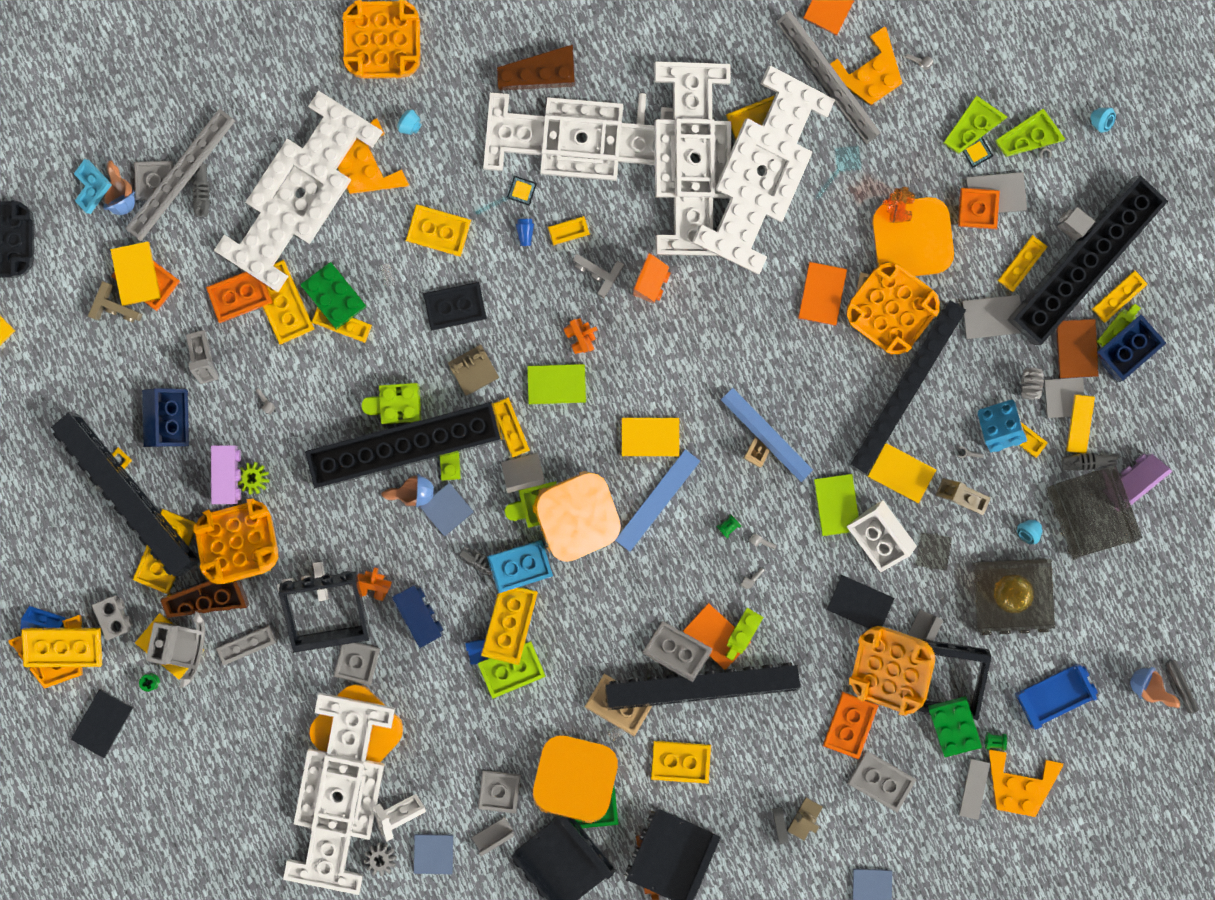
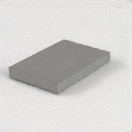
[966,172,1027,213]
[962,295,1021,339]
[643,621,712,682]
[847,750,917,813]

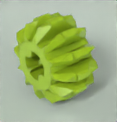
[238,462,270,495]

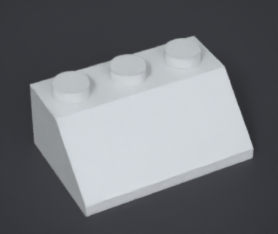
[847,500,917,572]

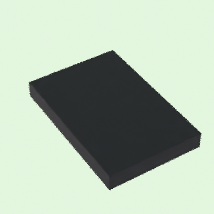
[423,282,487,331]
[826,575,895,629]
[71,689,134,758]

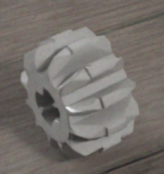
[1020,367,1044,400]
[364,842,397,876]

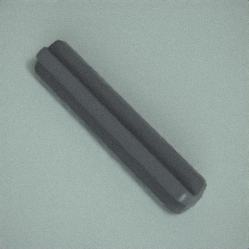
[1166,659,1199,714]

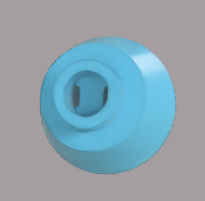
[1091,108,1116,133]
[397,109,422,135]
[1017,520,1043,544]

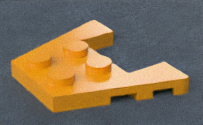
[830,26,902,106]
[338,118,409,194]
[8,615,83,689]
[988,749,1063,817]

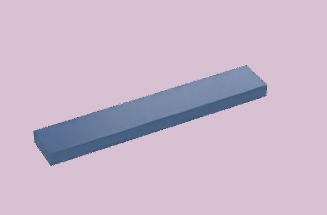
[721,388,813,482]
[615,449,700,552]

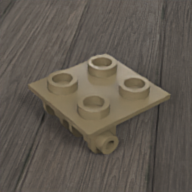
[448,345,499,396]

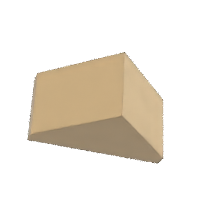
[743,436,770,468]

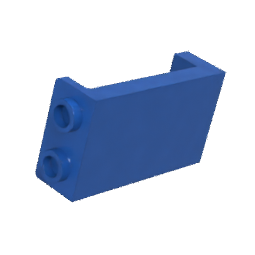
[1015,664,1098,730]

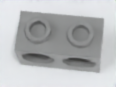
[1057,207,1095,241]
[92,595,133,641]

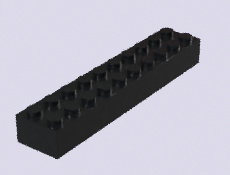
[1007,175,1168,345]
[305,402,503,489]
[51,412,200,576]

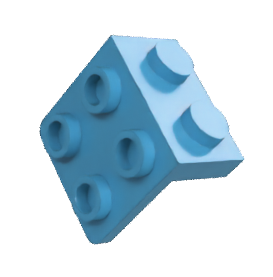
[978,400,1027,453]

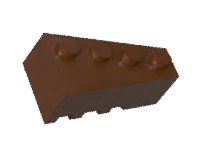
[497,44,575,91]
[160,579,249,618]

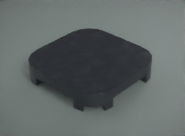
[0,200,34,278]

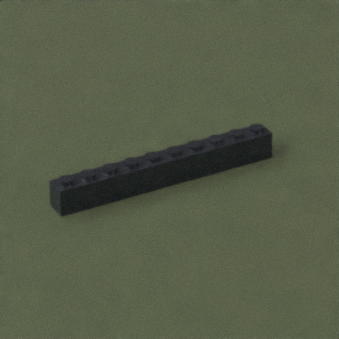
[848,300,966,475]
[605,662,801,710]

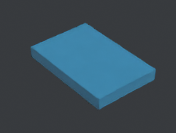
[487,540,553,593]

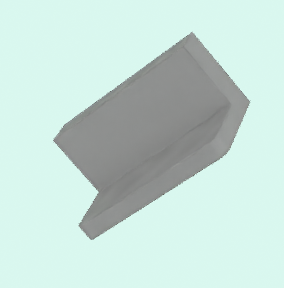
[908,610,943,641]
[472,817,515,856]

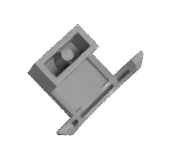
[146,612,205,688]

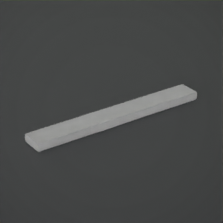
[776,10,881,144]
[125,108,235,241]

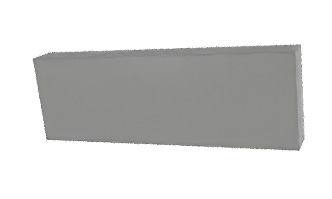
[216,625,277,666]
[959,758,990,820]

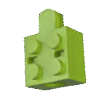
[361,383,422,425]
[505,481,557,528]

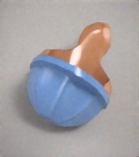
[103,160,135,215]
[381,474,434,507]
[1130,667,1180,708]

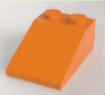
[633,254,671,304]

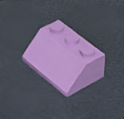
[211,446,241,504]
[1103,453,1172,508]

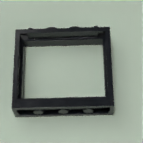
[278,571,370,653]
[917,638,992,720]

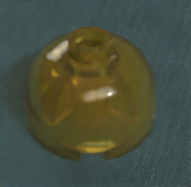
[994,575,1034,613]

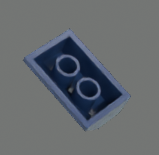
[1097,314,1166,382]
[142,388,189,447]
[392,585,444,648]

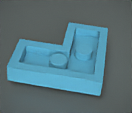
[74,159,112,214]

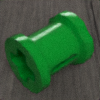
[716,514,741,539]
[139,673,160,692]
[985,732,1007,751]

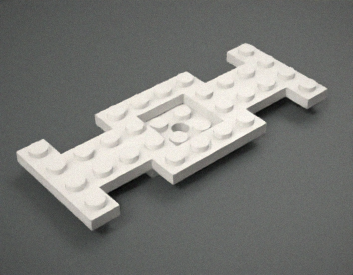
[654,62,731,256]
[692,66,835,274]
[214,91,383,292]
[483,93,673,181]
[283,692,395,895]

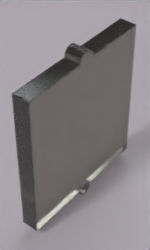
[915,533,952,571]

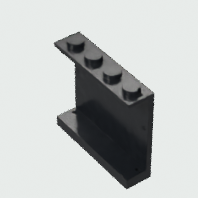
[624,808,721,900]
[511,815,616,900]

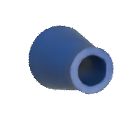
[516,219,534,246]

